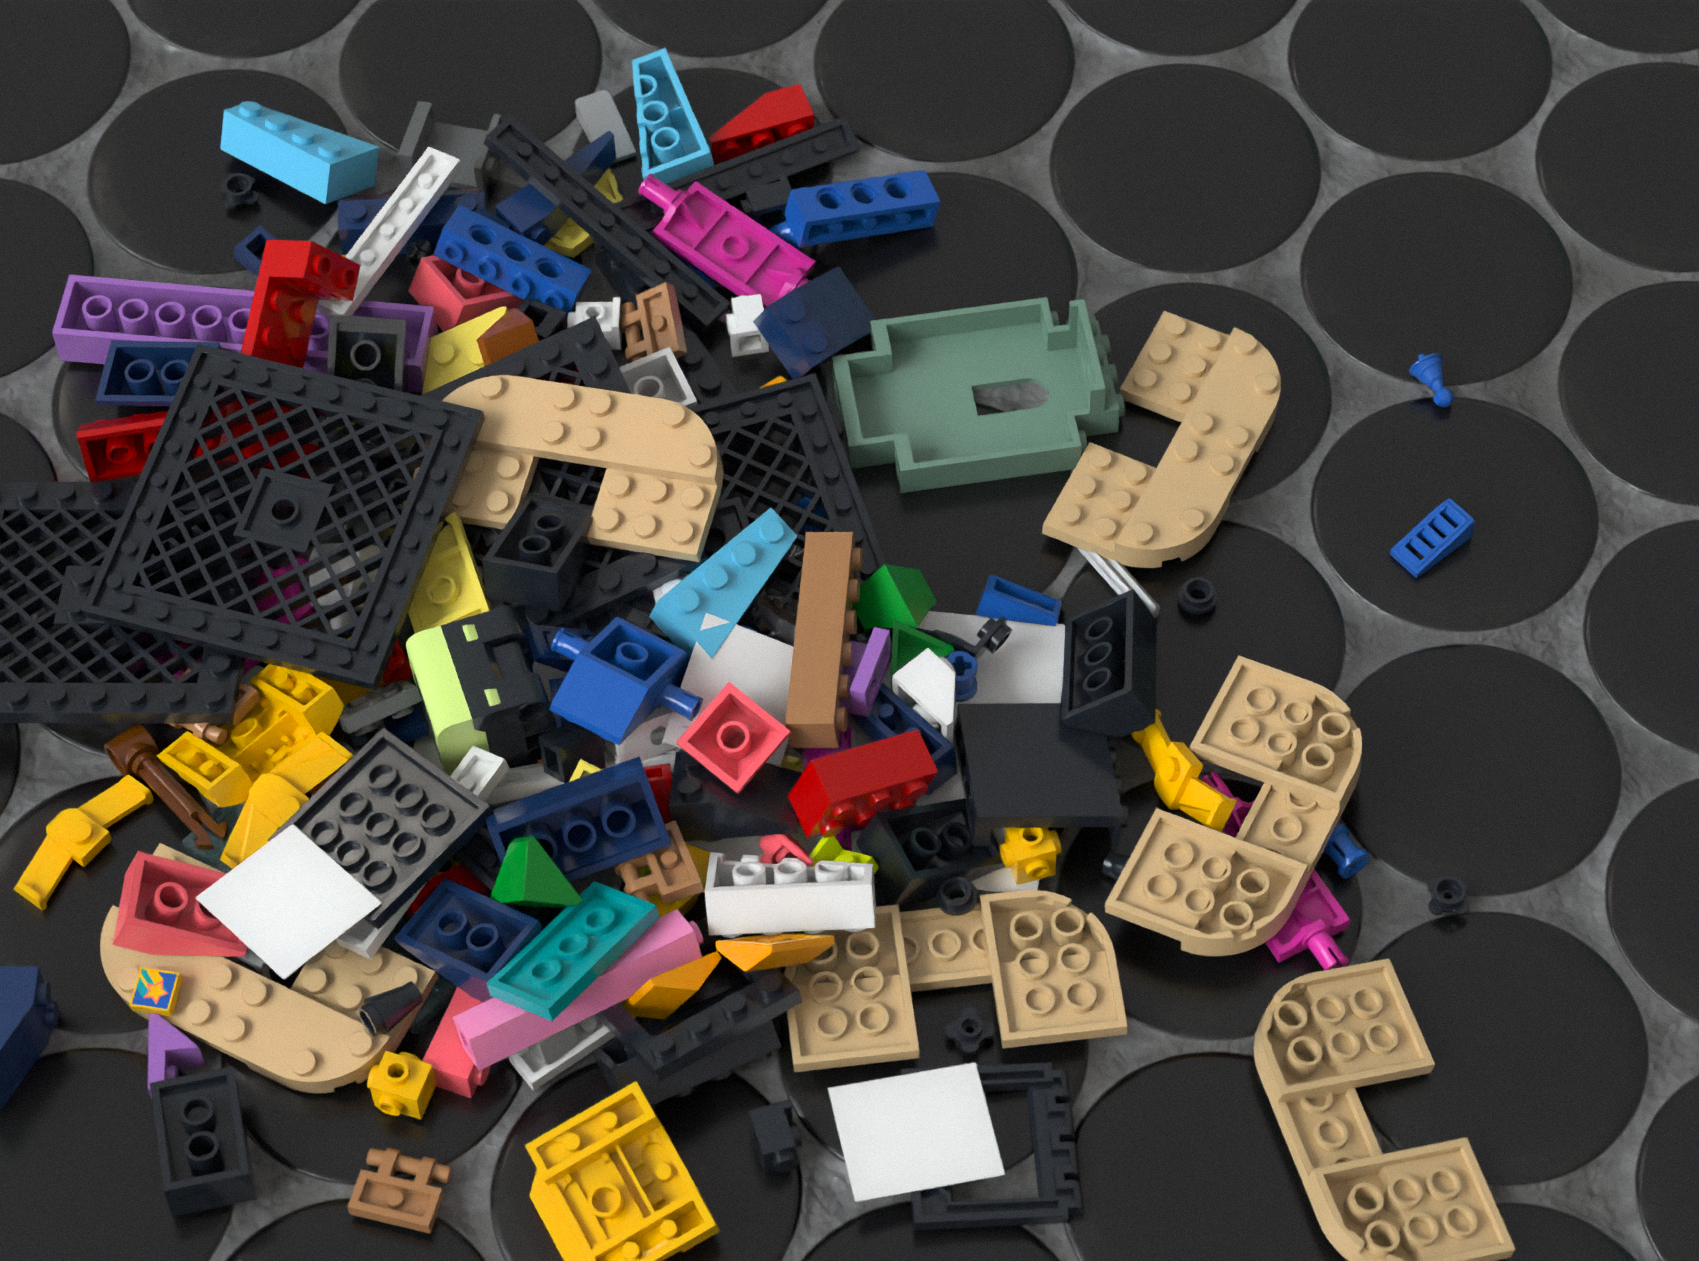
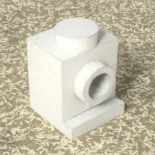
[726,294,769,357]
[568,297,622,350]

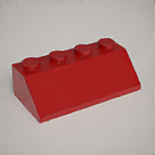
[76,405,228,482]

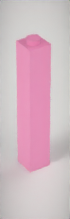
[453,909,704,1071]

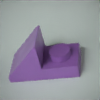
[148,1014,205,1099]

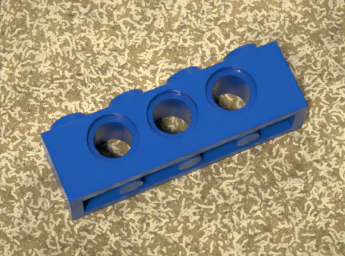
[784,170,941,247]
[433,205,592,321]

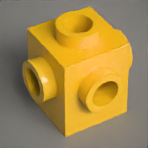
[999,828,1061,885]
[367,1051,437,1119]

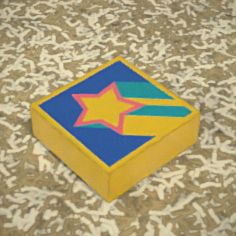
[129,967,183,1017]

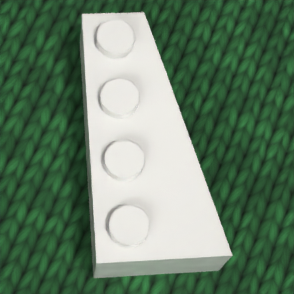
[705,852,876,938]

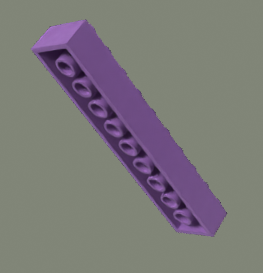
[52,275,439,393]

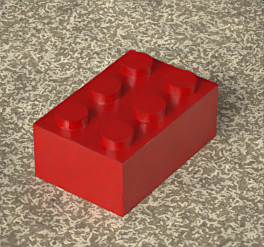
[788,730,938,838]

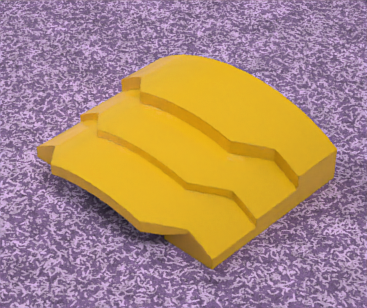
[157,664,344,808]
[525,1081,720,1261]

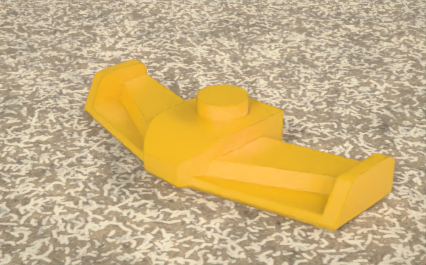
[1131,709,1237,832]
[220,732,354,869]
[13,775,154,911]

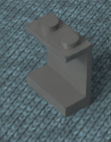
[398,101,502,189]

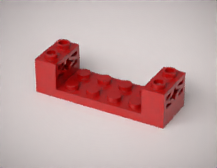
[219,240,361,479]

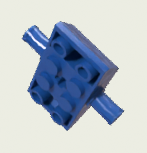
[549,617,703,746]

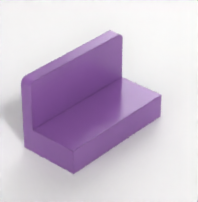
[842,627,892,717]

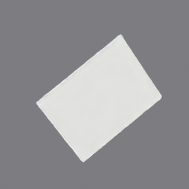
[662,613,793,766]
[196,824,382,979]
[828,1062,1005,1202]

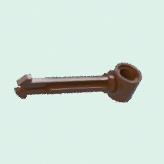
[104,724,229,850]

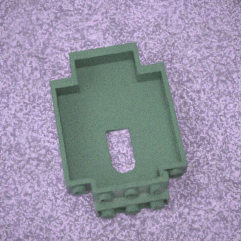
[832,297,1125,493]

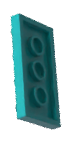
[486,881,660,1021]

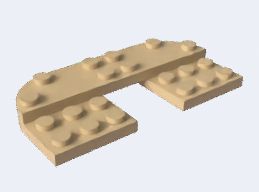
[1042,311,1281,568]
[403,375,723,562]
[1105,655,1362,956]
[100,843,439,1093]
[785,890,1128,1072]
[1254,959,1515,1261]

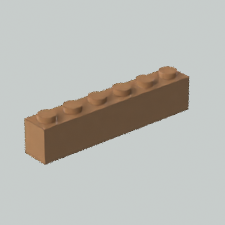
[785,532,863,748]

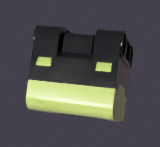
[406,605,557,776]

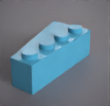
[632,48,714,184]
[220,101,380,204]
[649,508,797,658]

